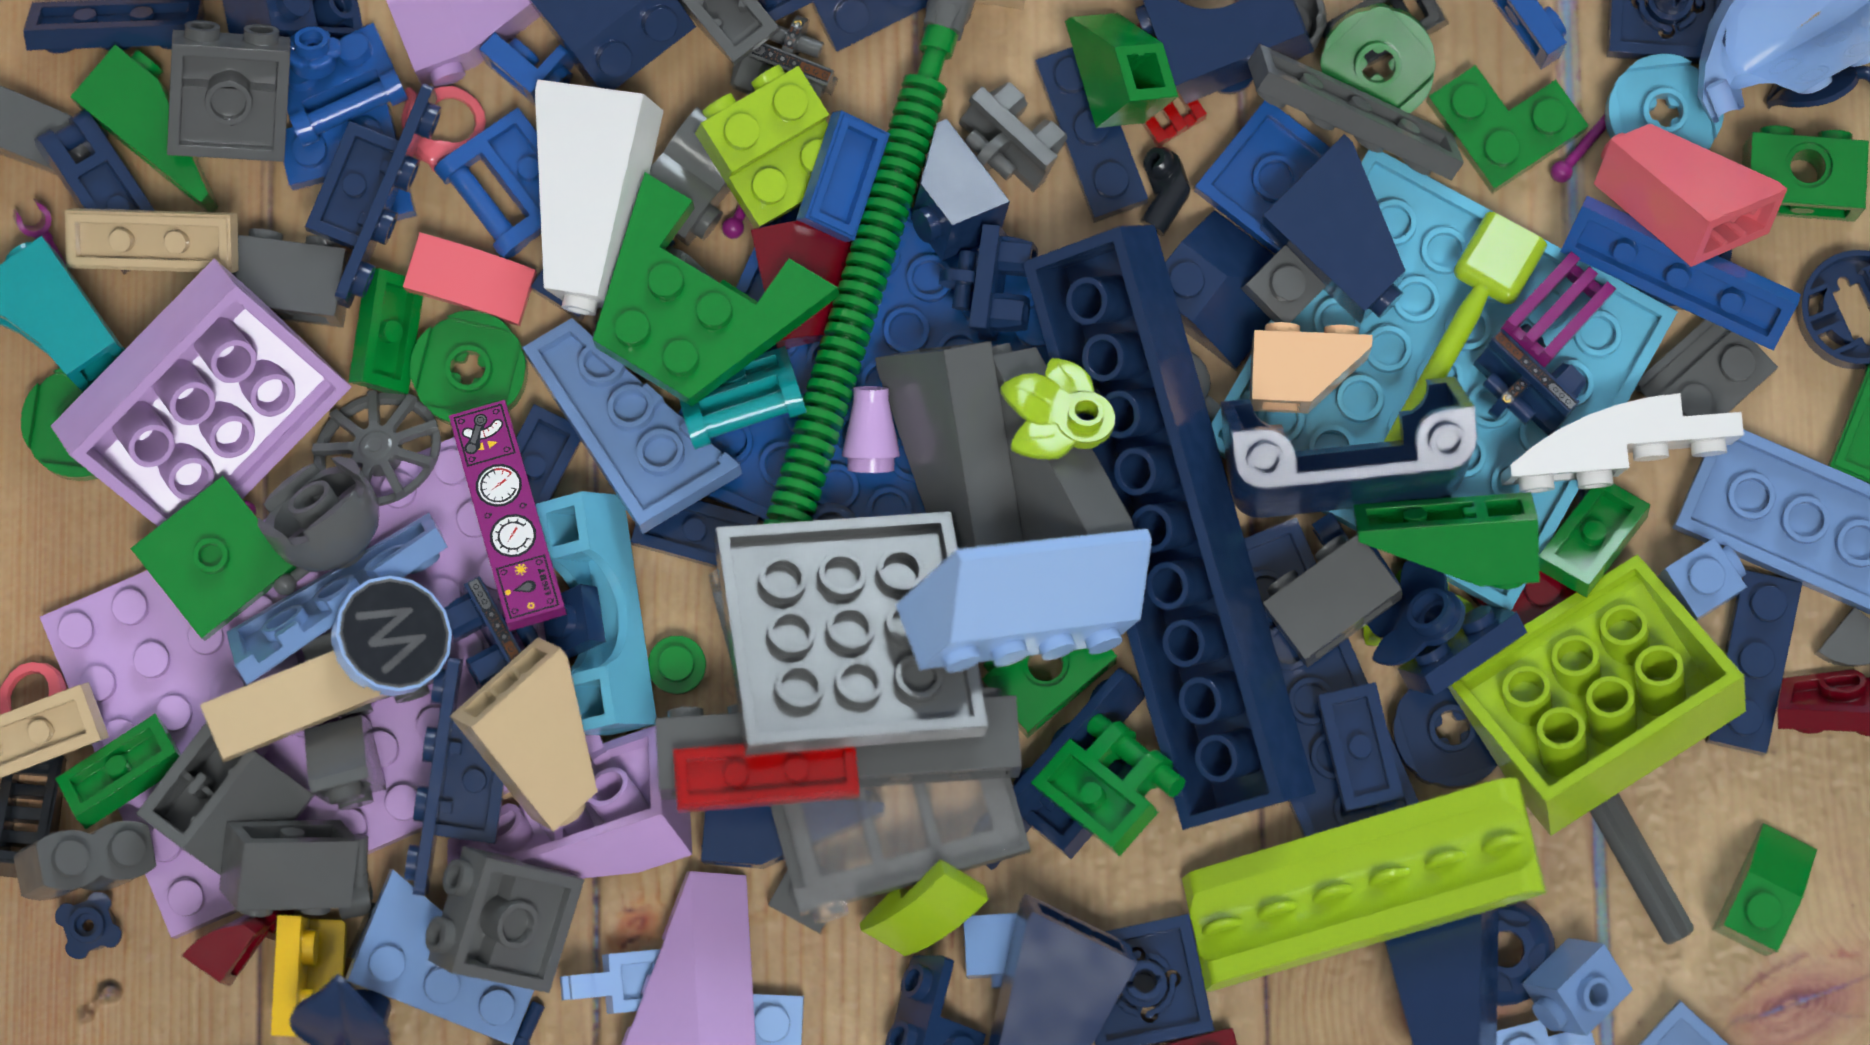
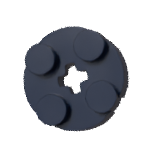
[1392,688,1497,789]

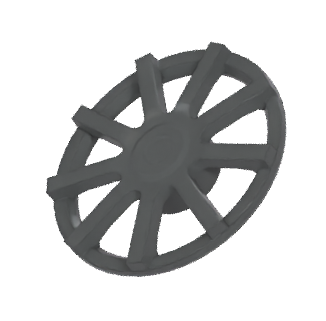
[312,390,441,506]

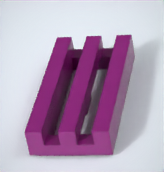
[1500,251,1616,367]

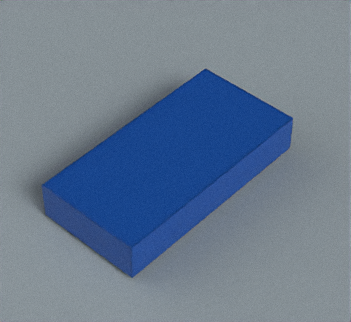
[796,110,890,242]

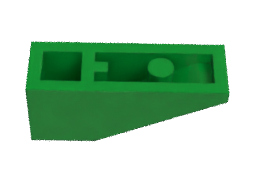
[70,45,219,212]
[1353,492,1540,589]

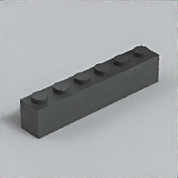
[655,688,1021,800]

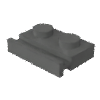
[1635,319,1778,416]

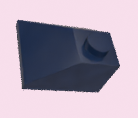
[1165,210,1274,370]

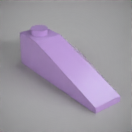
[386,0,540,87]
[447,725,692,878]
[621,871,756,1045]

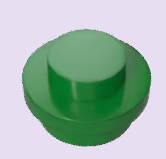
[648,636,706,695]

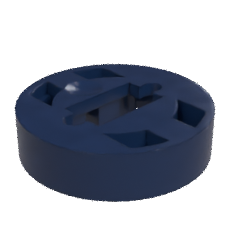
[1797,250,1870,369]

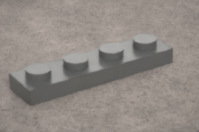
[1248,44,1464,181]

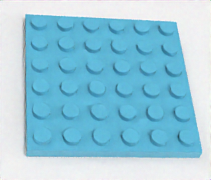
[1211,150,1678,611]

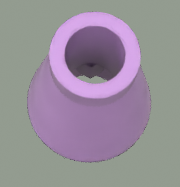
[842,386,900,473]

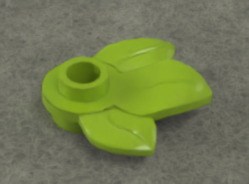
[1000,358,1115,460]

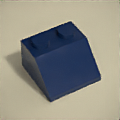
[529,0,696,90]

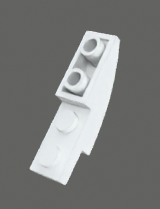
[1501,393,1744,493]

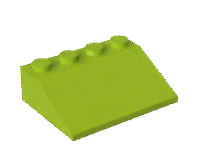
[1448,554,1746,836]

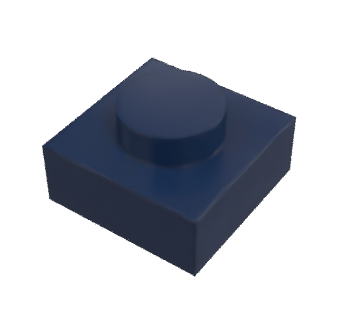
[543,584,606,659]

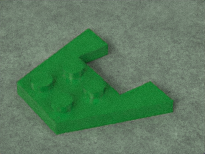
[592,172,840,406]

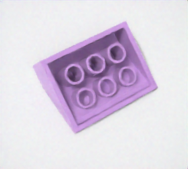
[51,258,351,527]

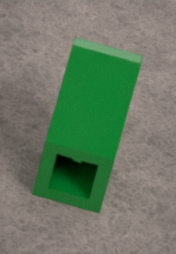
[1065,13,1178,128]

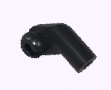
[1140,146,1191,236]

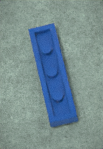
[1560,196,1801,351]

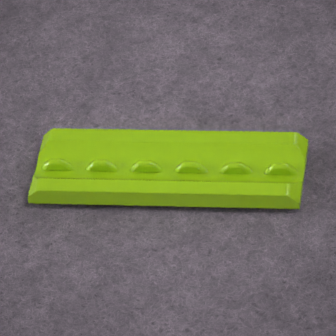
[1182,778,1547,992]

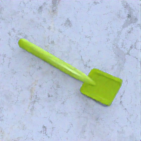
[1384,212,1547,442]

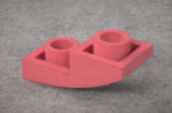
[403,232,537,326]

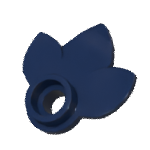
[1367,561,1465,666]

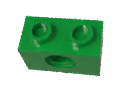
[1742,125,1869,222]
[982,648,1117,739]

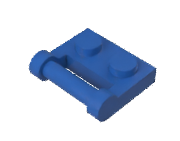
[287,23,408,147]
[434,107,541,259]

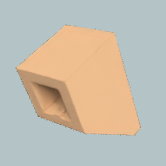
[1250,322,1373,414]

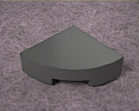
[1815,607,1870,667]

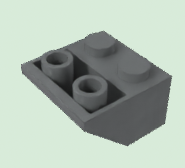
[136,723,315,875]

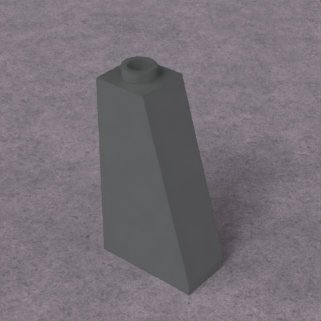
[875,341,1023,549]
[992,343,1135,542]

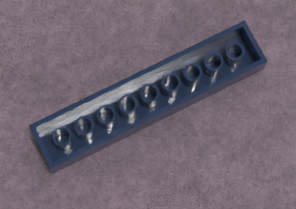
[1023,225,1316,830]

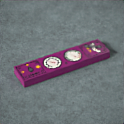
[449,400,567,631]

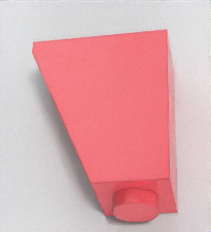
[1594,123,1787,267]

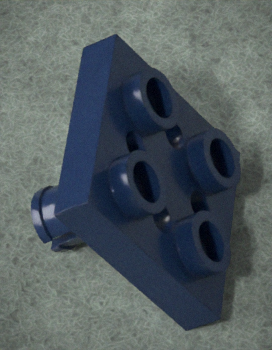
[1606,0,1726,64]
[1094,914,1214,1045]

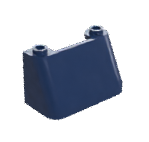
[1220,377,1477,518]

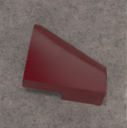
[751,220,856,349]
[181,909,297,986]

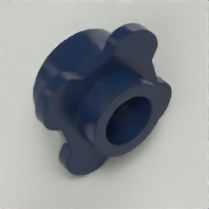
[55,892,122,959]

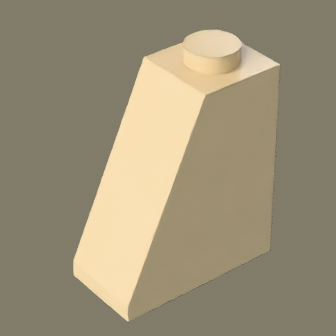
[450,638,598,832]

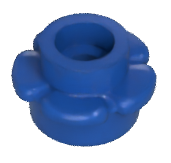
[290,26,341,80]

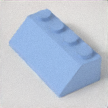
[896,529,1152,673]

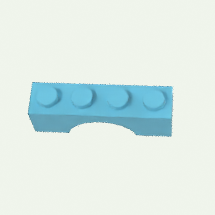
[535,491,656,736]

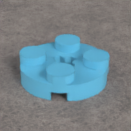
[1605,54,1724,150]

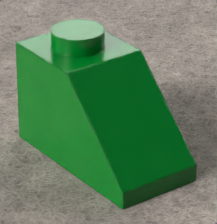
[1712,823,1817,956]

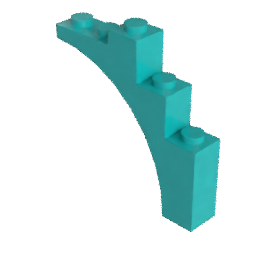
[0,236,124,392]

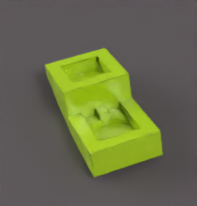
[859,859,989,956]

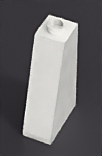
[535,79,664,316]

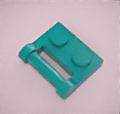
[679,346,807,450]

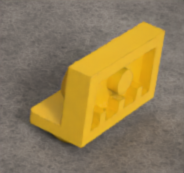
[271,915,347,1038]

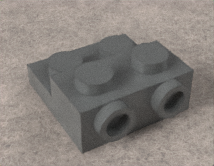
[167,20,290,162]
[425,846,584,993]

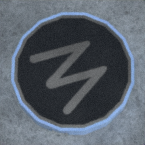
[331,576,452,696]

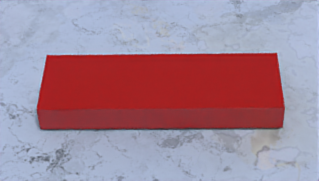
[673,744,860,813]

